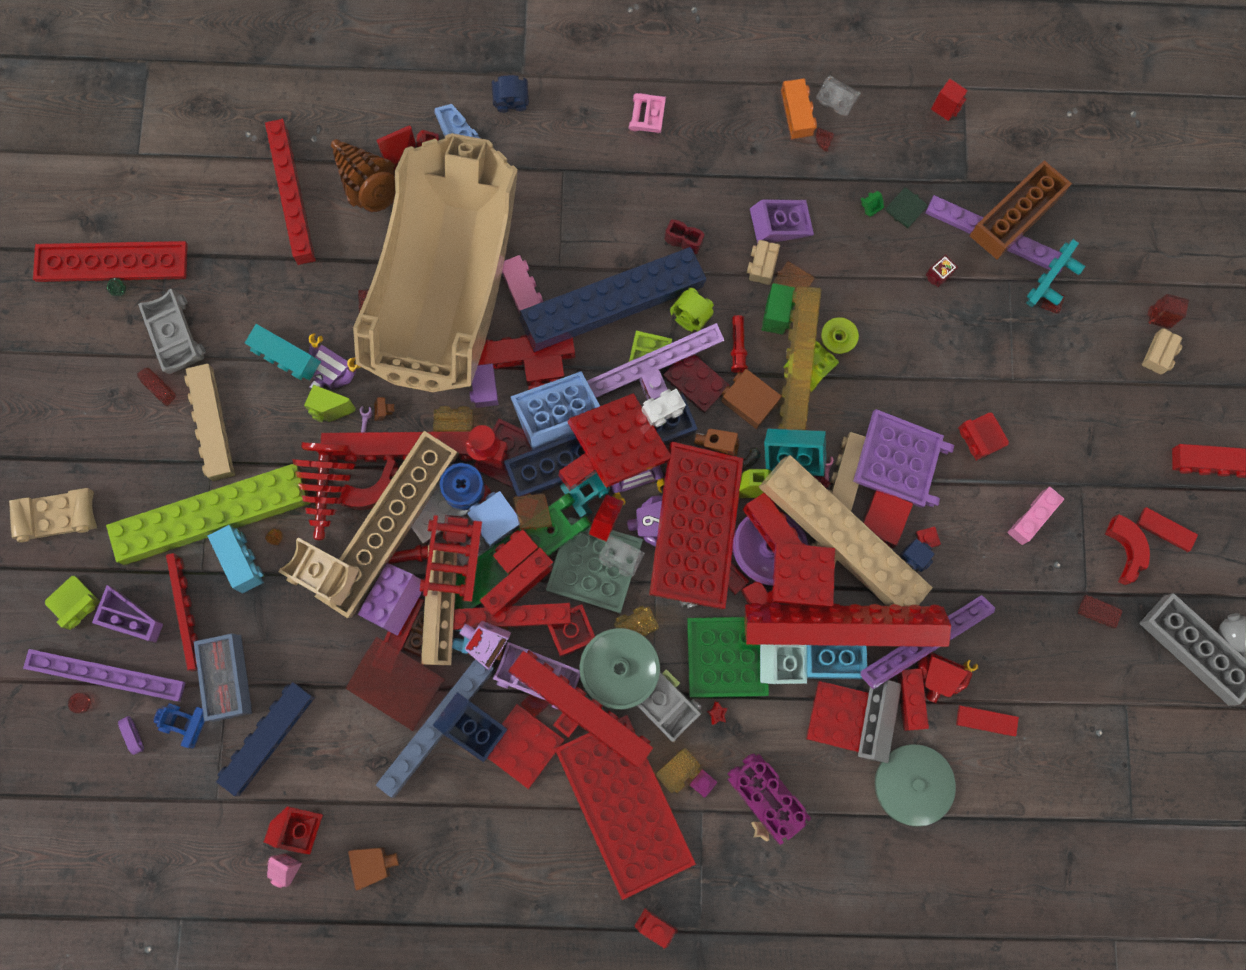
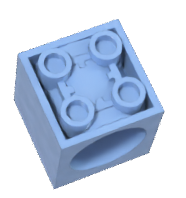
[467,491,523,548]

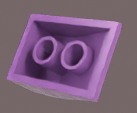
[750,200,814,243]

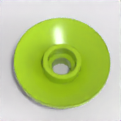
[821,317,859,354]

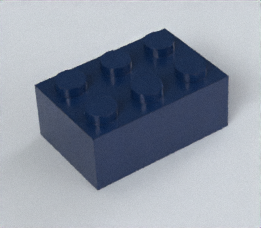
[433,692,508,762]

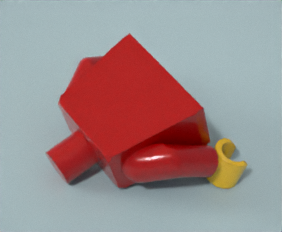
[918,652,978,703]

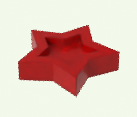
[707,701,728,725]

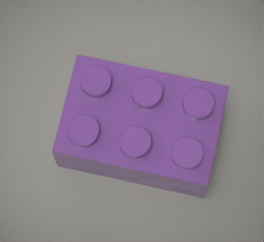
[358,563,422,636]

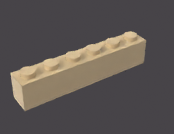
[184,364,235,481]
[421,545,457,665]

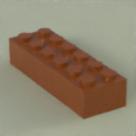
[970,161,1072,260]

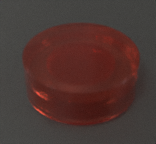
[68,693,91,714]

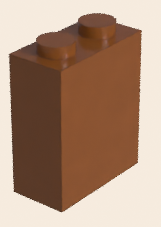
[721,369,782,429]

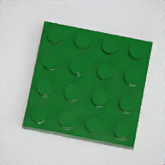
[687,617,769,698]

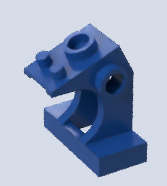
[153,703,205,748]

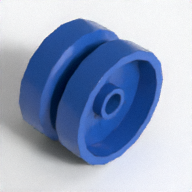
[439,463,485,511]

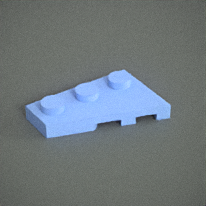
[435,104,479,138]

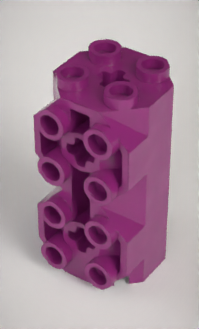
[727,753,811,845]

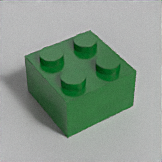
[761,283,797,335]

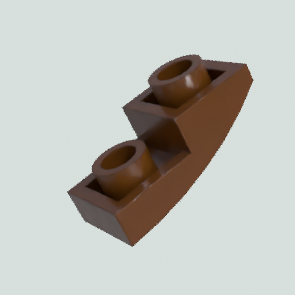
[403,611,424,657]

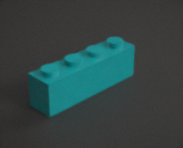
[245,324,321,381]

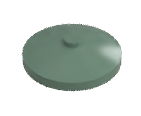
[580,628,660,709]
[875,744,956,826]

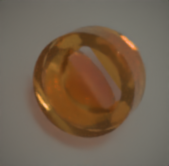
[265,529,283,545]

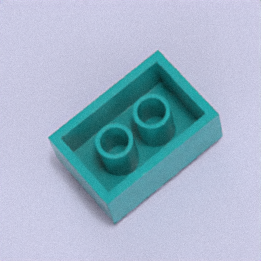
[764,429,826,476]

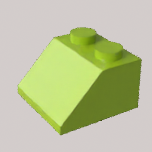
[304,385,356,422]

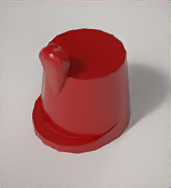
[465,425,500,461]

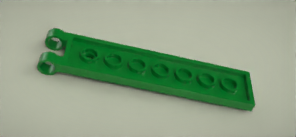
[454,493,592,609]

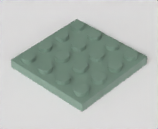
[546,517,643,614]

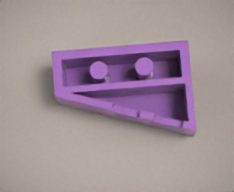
[92,585,163,643]

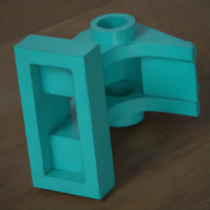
[560,473,611,518]

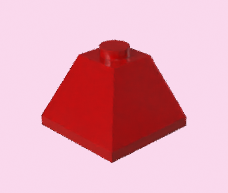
[376,125,416,170]
[264,806,323,855]

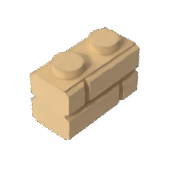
[747,240,780,285]
[1142,329,1182,374]

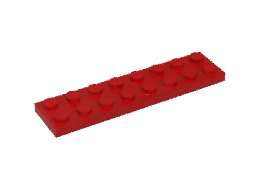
[33,241,188,282]

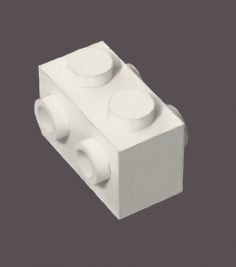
[641,389,686,427]

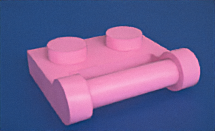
[629,93,666,133]

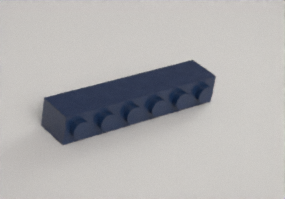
[216,682,316,796]

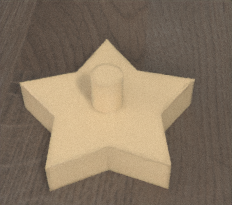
[751,822,769,842]

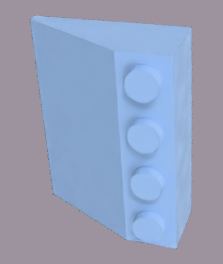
[511,372,600,450]

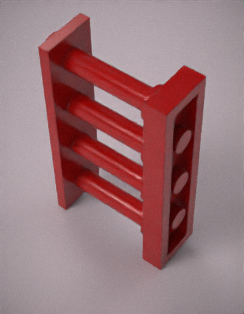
[419,515,482,601]
[480,548,553,615]

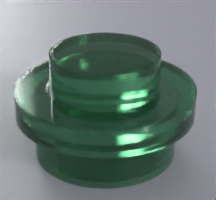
[107,277,126,296]

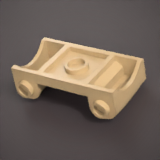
[9,488,97,542]
[278,538,359,608]

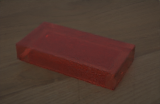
[1078,595,1123,629]

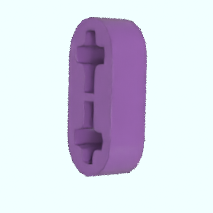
[118,716,144,755]

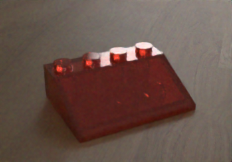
[345,637,445,731]

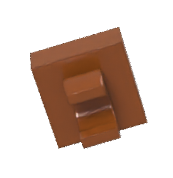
[374,397,394,421]

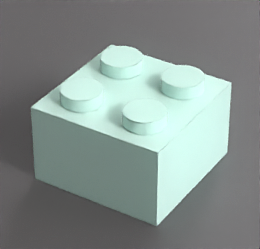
[760,645,807,684]

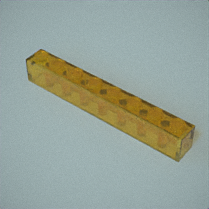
[778,286,822,430]

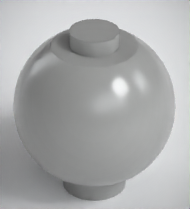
[1218,613,1246,658]

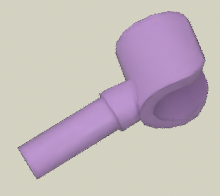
[360,406,372,432]

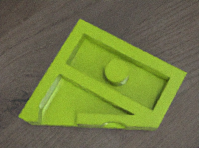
[629,331,672,362]

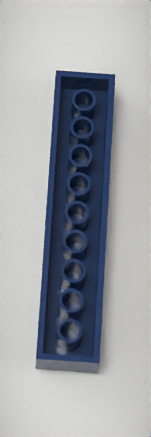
[519,247,707,352]
[504,394,698,501]

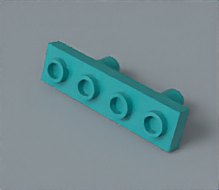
[1026,239,1085,307]

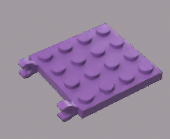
[853,409,954,508]

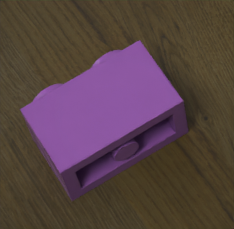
[470,364,499,408]

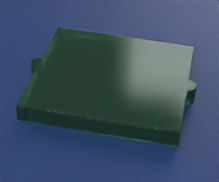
[885,187,928,229]

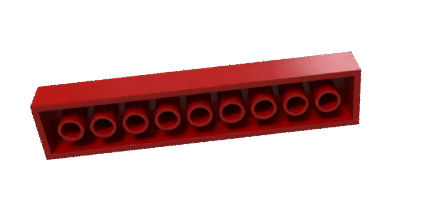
[744,603,951,647]

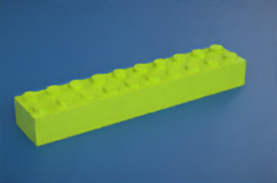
[106,464,311,565]

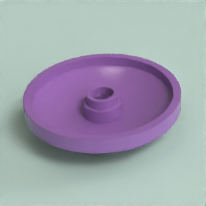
[733,514,808,585]

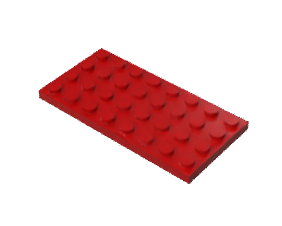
[649,442,743,610]
[555,715,696,900]

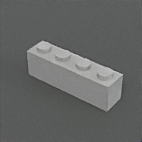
[858,680,902,763]

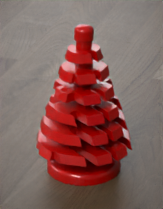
[292,442,356,541]

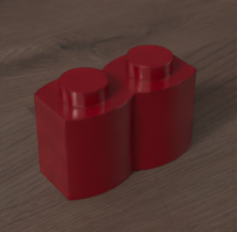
[664,220,705,254]

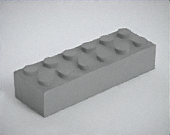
[1139,593,1246,706]

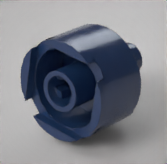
[492,75,529,113]

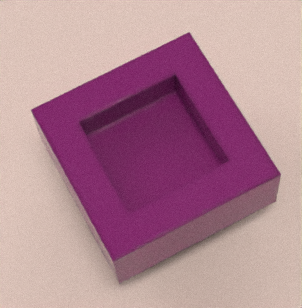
[689,769,717,798]

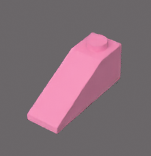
[267,853,302,888]

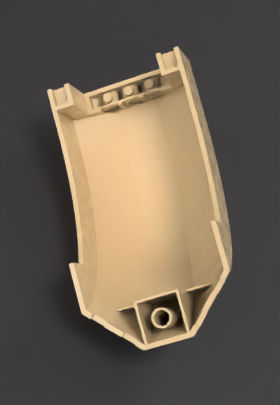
[353,133,518,392]

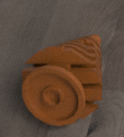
[331,139,396,212]

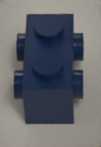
[899,539,935,572]

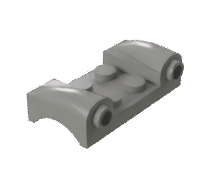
[138,288,206,375]
[637,671,702,742]

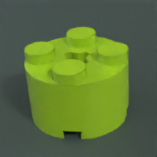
[670,288,714,332]

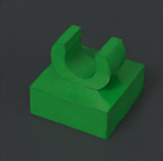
[861,191,884,217]

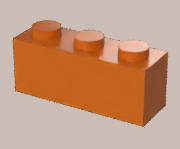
[781,78,817,139]

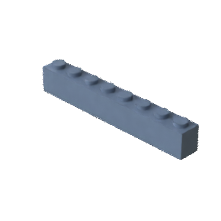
[376,659,495,798]

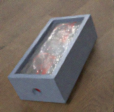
[194,634,252,722]

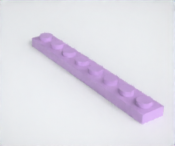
[587,323,724,398]

